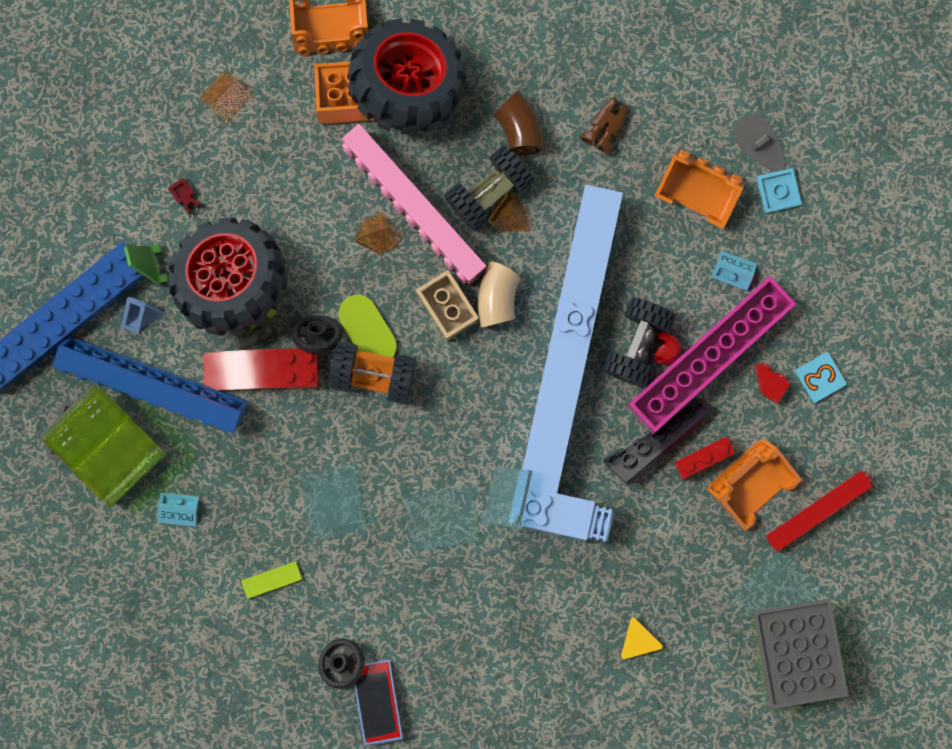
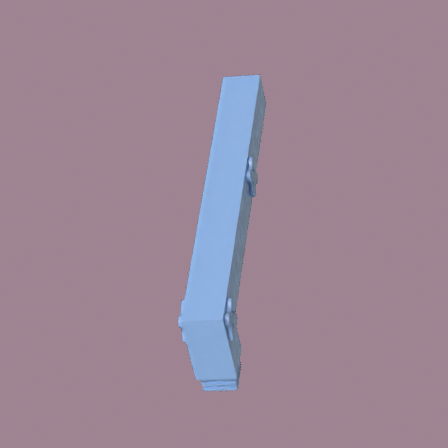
[510,185,623,543]

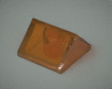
[198,71,252,123]

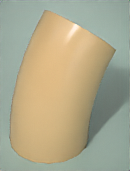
[478,262,521,327]

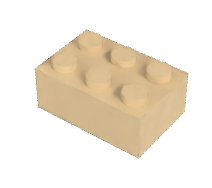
[416,270,479,341]

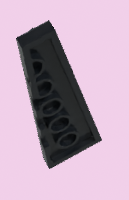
[603,398,714,486]

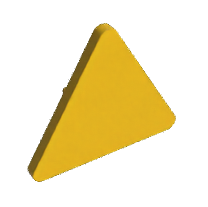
[621,618,663,659]

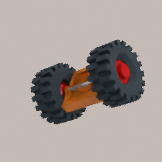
[328,341,416,405]

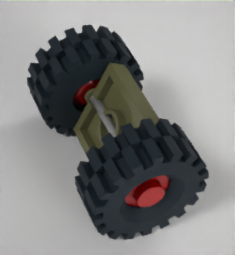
[444,145,534,232]

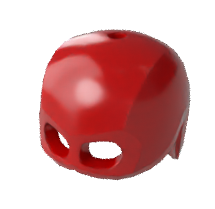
[654,332,682,365]

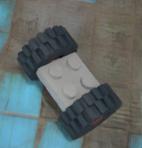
[602,297,676,388]

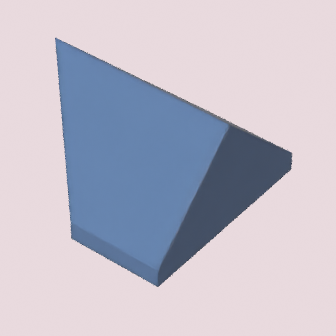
[121,297,165,334]

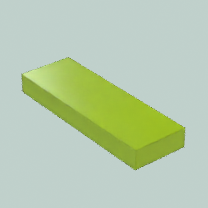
[241,561,302,599]

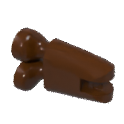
[579,97,629,155]

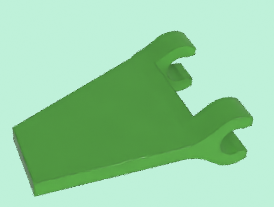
[124,245,169,285]

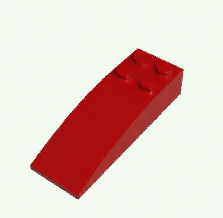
[203,348,319,391]

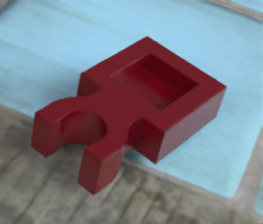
[168,178,200,214]

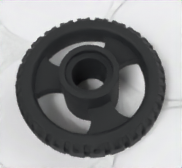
[292,315,342,354]
[318,638,365,689]

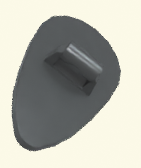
[734,114,785,172]

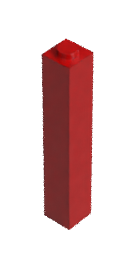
[765,470,872,552]

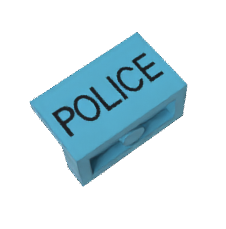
[711,250,757,291]
[158,493,199,527]

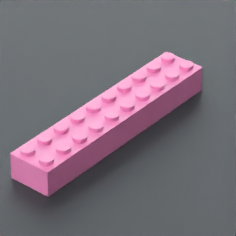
[342,124,486,286]

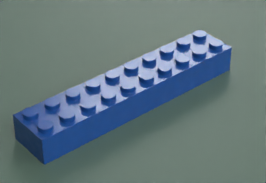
[0,241,145,393]
[53,336,249,433]

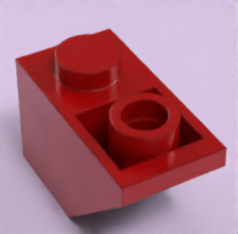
[754,362,790,404]

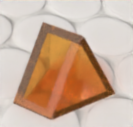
[487,191,531,232]
[354,212,397,254]

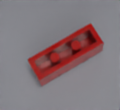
[673,436,735,480]

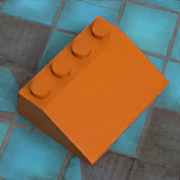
[314,61,389,124]

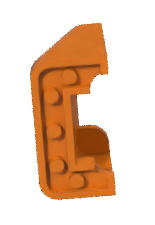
[707,439,802,531]

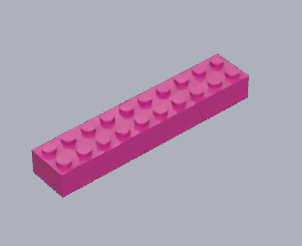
[627,276,796,434]

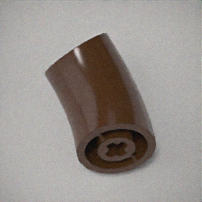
[493,90,545,155]

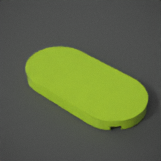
[339,295,396,358]

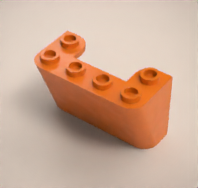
[289,0,369,56]
[654,149,745,229]

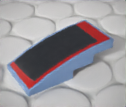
[352,659,403,747]

